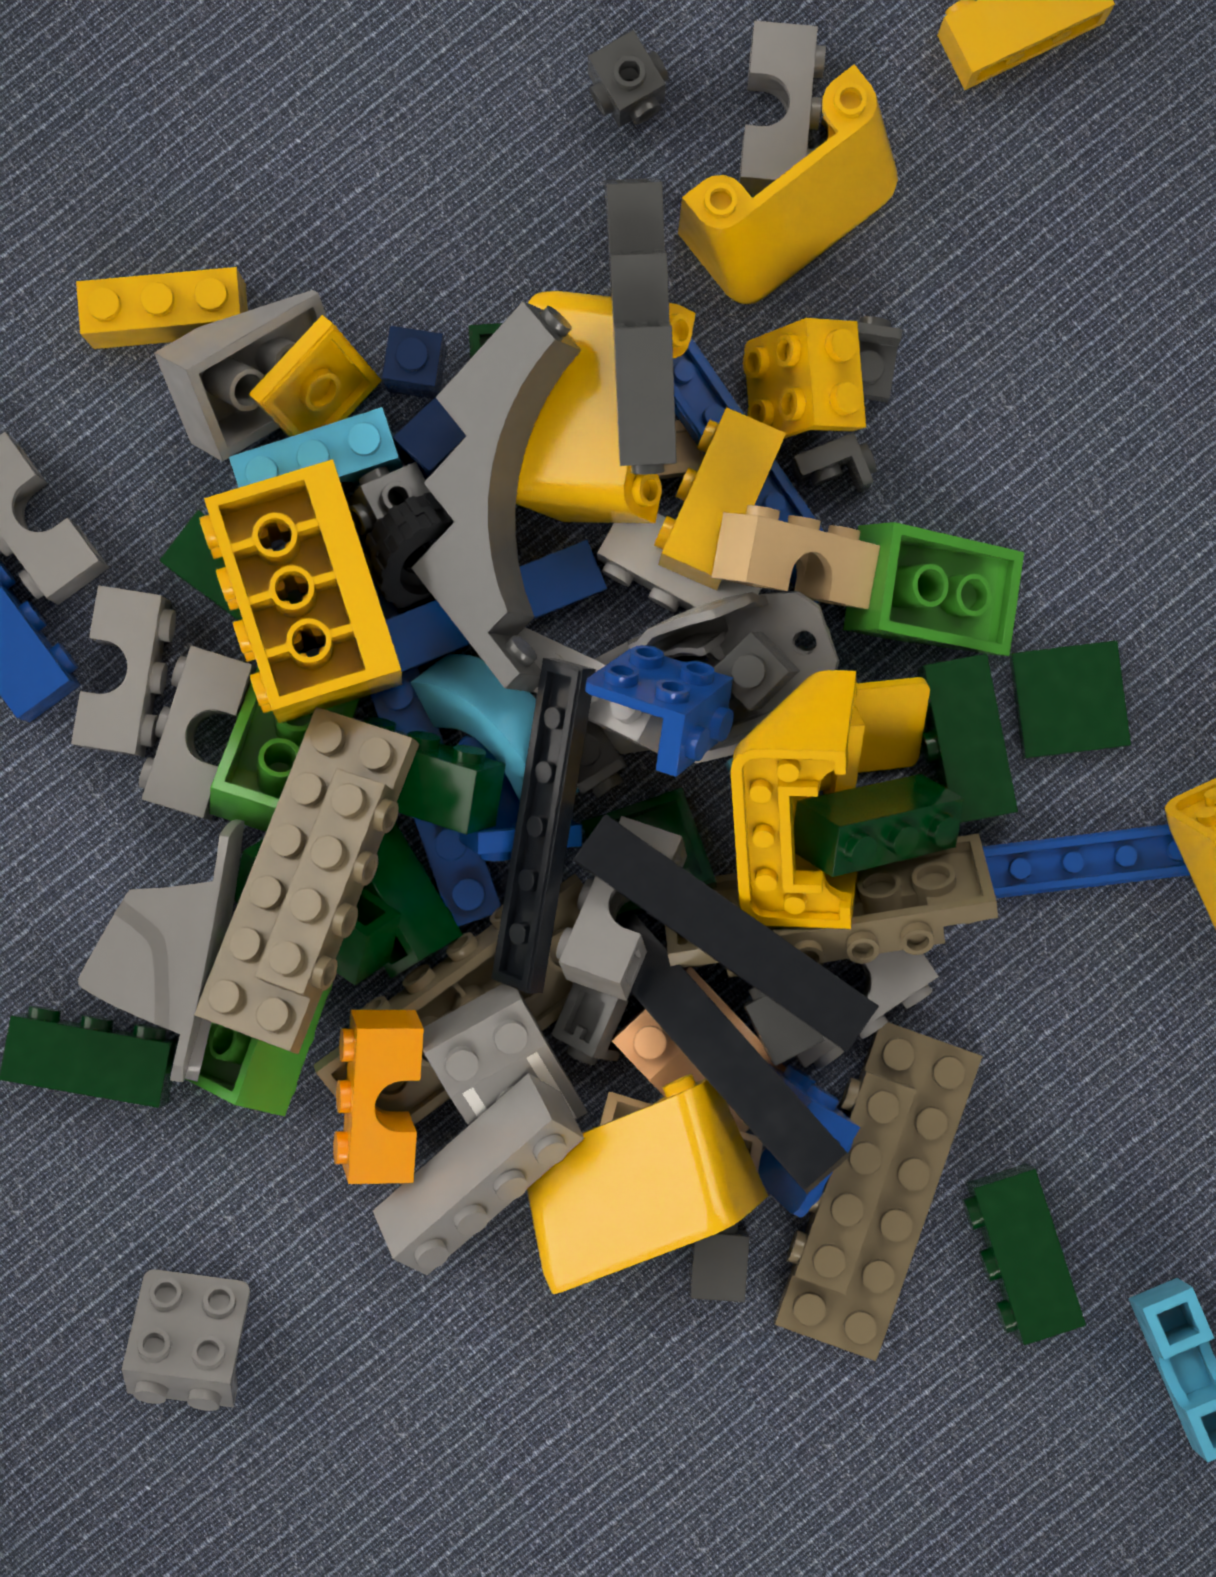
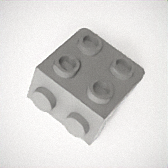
[122,1269,250,1411]

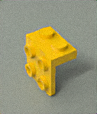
[743,318,866,439]
[819,677,930,795]

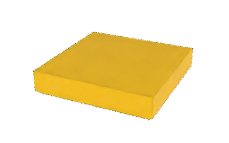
[249,315,381,437]

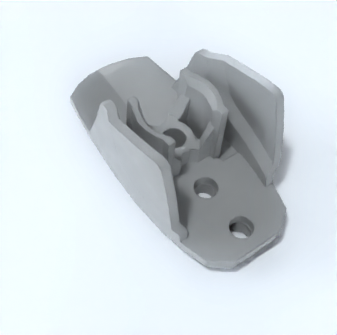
[595,591,839,763]
[78,819,244,1082]

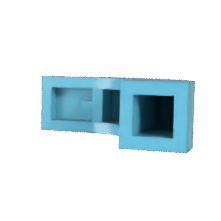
[411,654,579,800]

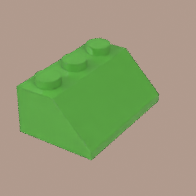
[185,983,333,1117]

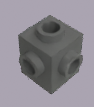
[588,30,669,128]
[348,462,430,537]

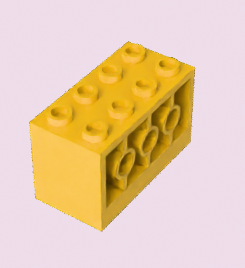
[199,459,402,723]

